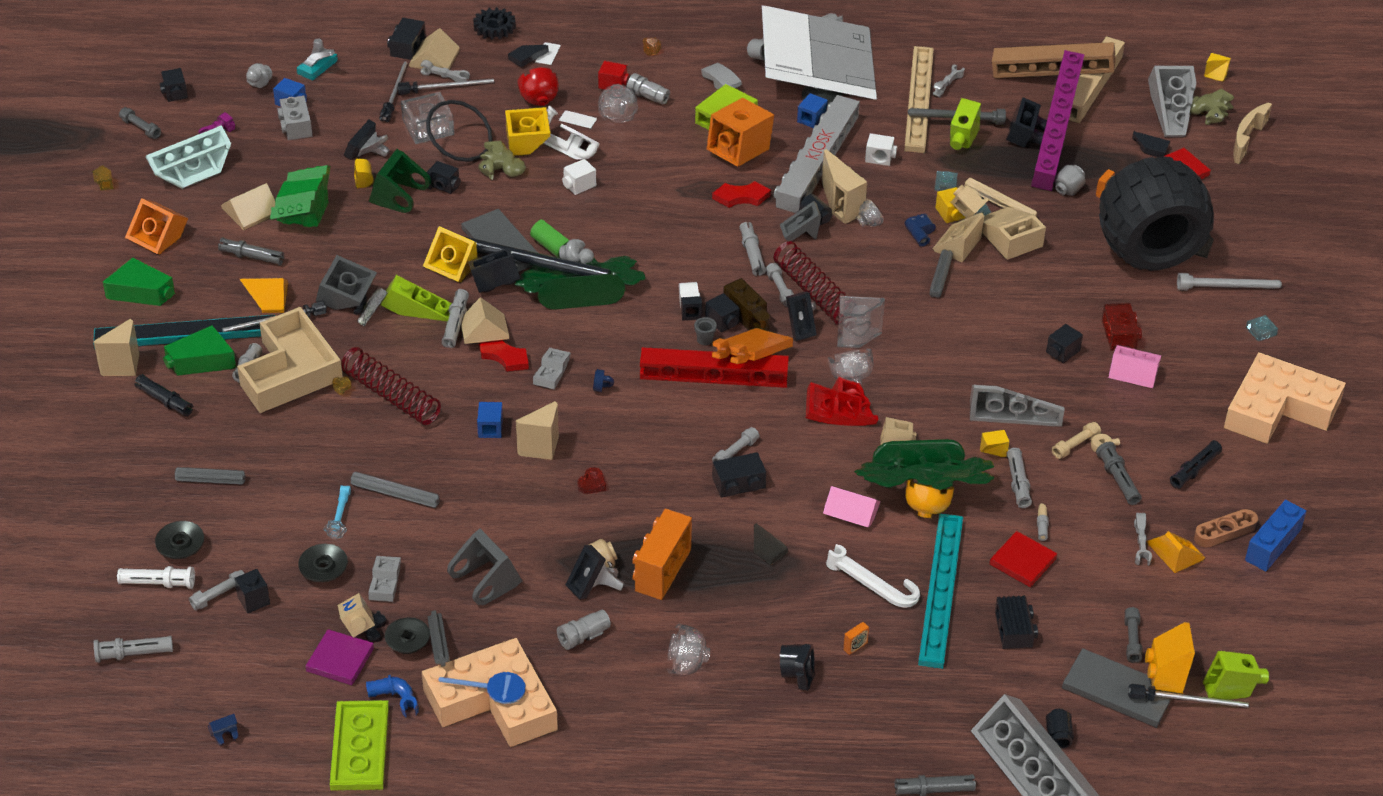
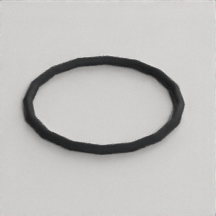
[426,100,493,162]

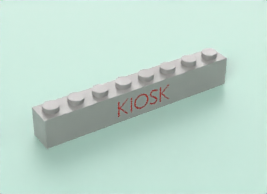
[774,95,860,213]

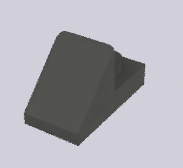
[780,201,821,241]

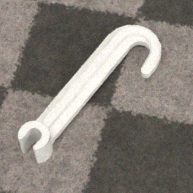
[826,544,920,608]

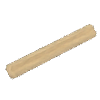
[964,178,1038,217]

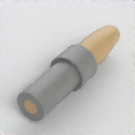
[1037,504,1049,541]

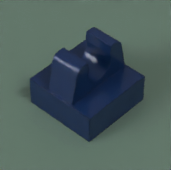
[208,714,238,745]

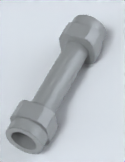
[766,263,794,307]
[712,427,760,461]
[189,570,245,610]

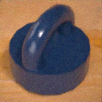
[593,369,614,392]

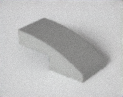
[701,63,742,89]
[533,348,571,389]
[368,556,401,602]

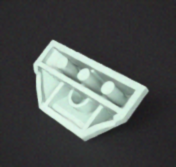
[146,126,231,189]

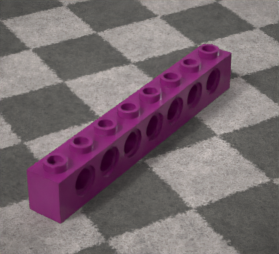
[1031,50,1085,191]

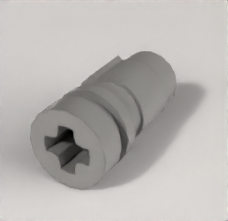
[626,73,670,105]
[557,610,611,650]

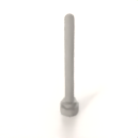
[1177,273,1282,291]

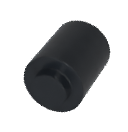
[800,194,832,225]

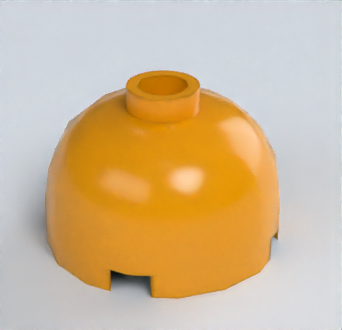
[905,479,954,518]

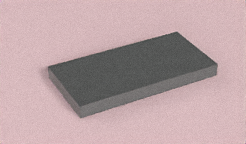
[461,209,538,272]
[1062,648,1175,728]

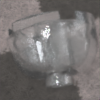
[598,84,638,123]
[828,349,874,384]
[667,623,710,676]

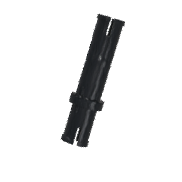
[134,374,194,417]
[1170,440,1222,489]

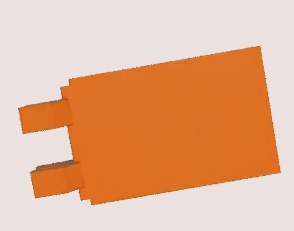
[712,328,793,364]

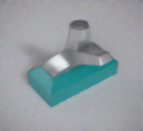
[296,38,338,81]

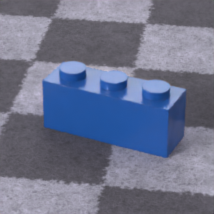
[1245,499,1307,572]

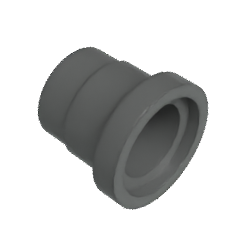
[694,317,717,345]

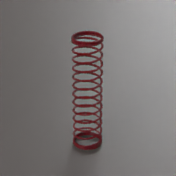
[773,241,858,326]
[341,347,441,425]

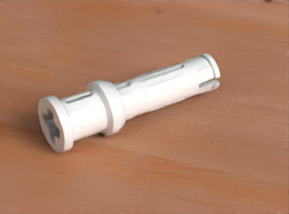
[117,566,195,589]

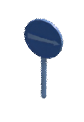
[438,672,525,704]

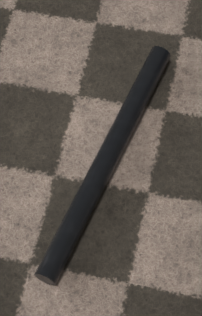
[464,236,611,276]

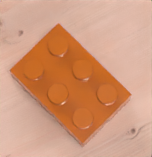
[632,509,692,600]

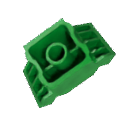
[270,165,331,227]

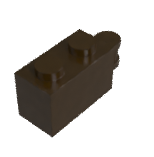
[723,278,770,331]

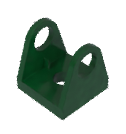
[368,149,431,213]

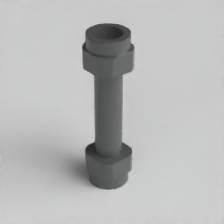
[119,107,161,139]
[1124,607,1143,663]

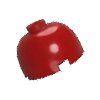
[518,67,559,106]

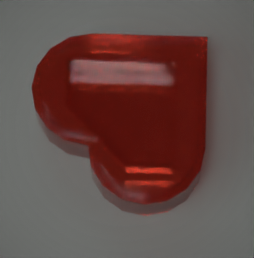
[577,467,606,494]

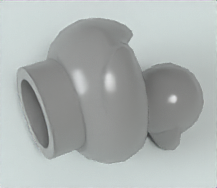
[246,63,272,88]
[559,239,594,264]

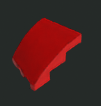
[806,377,879,426]

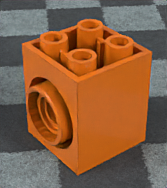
[707,97,774,167]

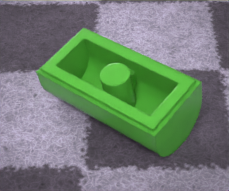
[530,219,569,258]

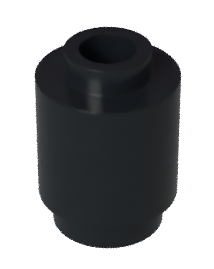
[1046,708,1074,749]

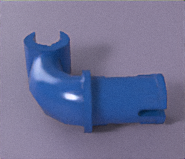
[366,675,419,718]

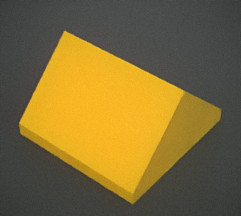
[423,226,477,282]

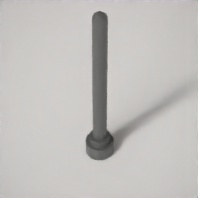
[908,108,1006,125]

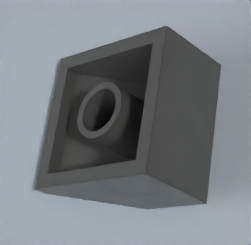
[316,255,377,310]

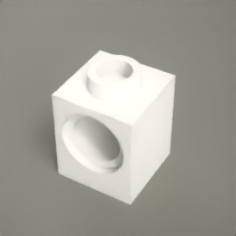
[865,133,897,166]

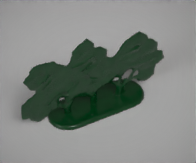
[515,256,646,310]
[854,439,995,490]

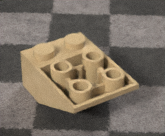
[822,149,867,224]
[982,207,1046,260]

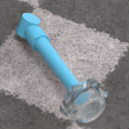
[323,485,351,539]

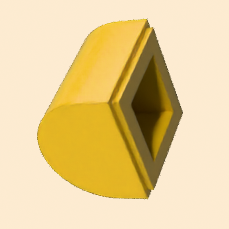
[354,159,373,188]

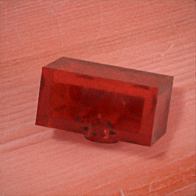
[1101,303,1142,351]

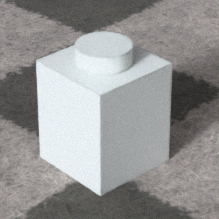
[562,159,596,195]

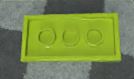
[330,700,389,791]

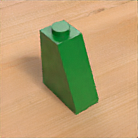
[103,258,175,306]
[163,325,236,376]

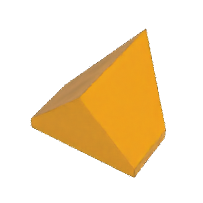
[240,278,288,313]
[1146,531,1205,573]

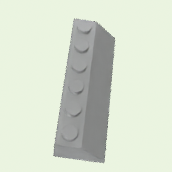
[971,694,1099,796]

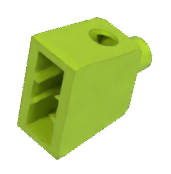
[950,98,981,150]
[1203,651,1269,700]

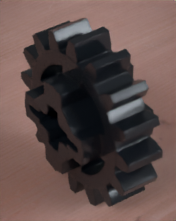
[473,7,516,40]

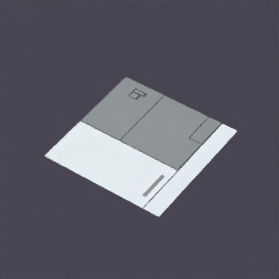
[762,5,877,99]

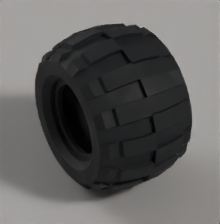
[1099,156,1214,271]

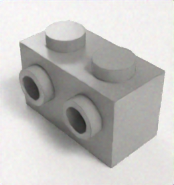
[277,96,313,140]

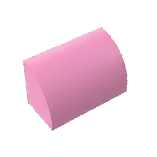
[1108,345,1161,388]
[823,486,880,527]

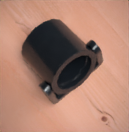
[780,644,815,691]

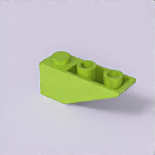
[381,275,452,321]

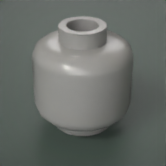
[1054,165,1086,196]

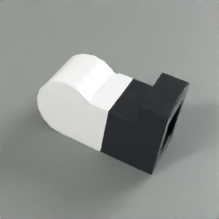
[679,282,702,321]

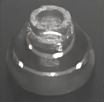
[856,199,884,227]

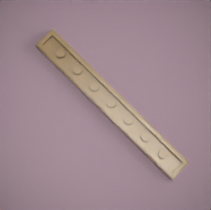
[904,46,934,153]

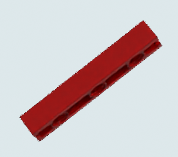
[640,347,789,388]

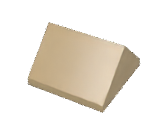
[409,28,460,70]
[221,183,275,230]
[933,212,984,262]
[461,297,509,344]
[94,319,139,376]
[516,401,559,460]

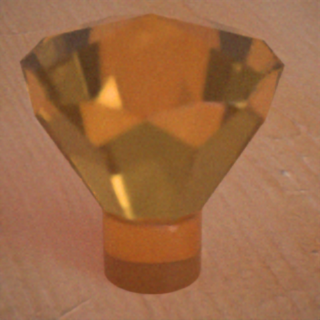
[642,37,661,56]

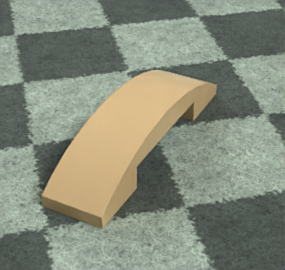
[1233,103,1272,164]

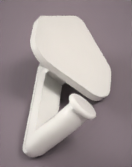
[544,106,600,160]

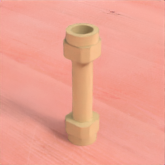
[1052,422,1101,459]

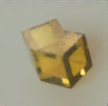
[92,165,114,191]

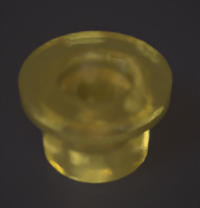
[332,376,351,395]

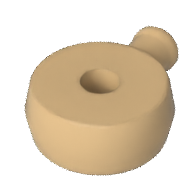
[1091,434,1120,453]

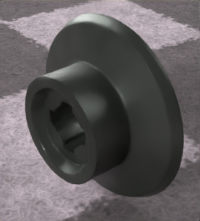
[385,617,430,654]

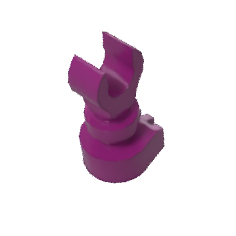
[198,112,236,134]

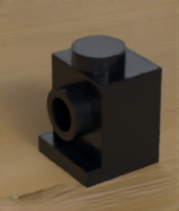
[427,161,461,194]

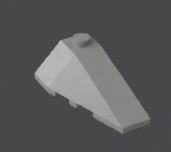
[1148,66,1196,137]
[970,385,1064,427]

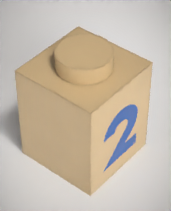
[338,593,375,638]

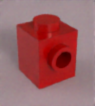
[598,61,630,93]

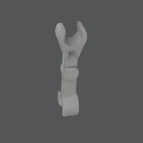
[421,60,470,82]
[933,65,965,97]
[1134,513,1152,565]

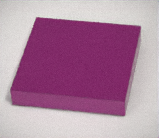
[306,629,374,685]

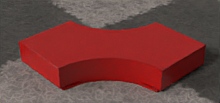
[712,181,771,208]
[479,340,529,372]

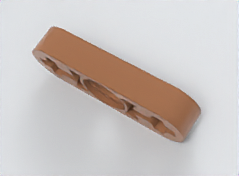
[1194,509,1258,548]

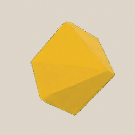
[1204,53,1231,82]
[980,430,1009,457]

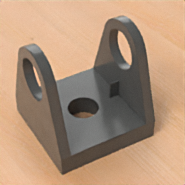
[447,528,523,605]

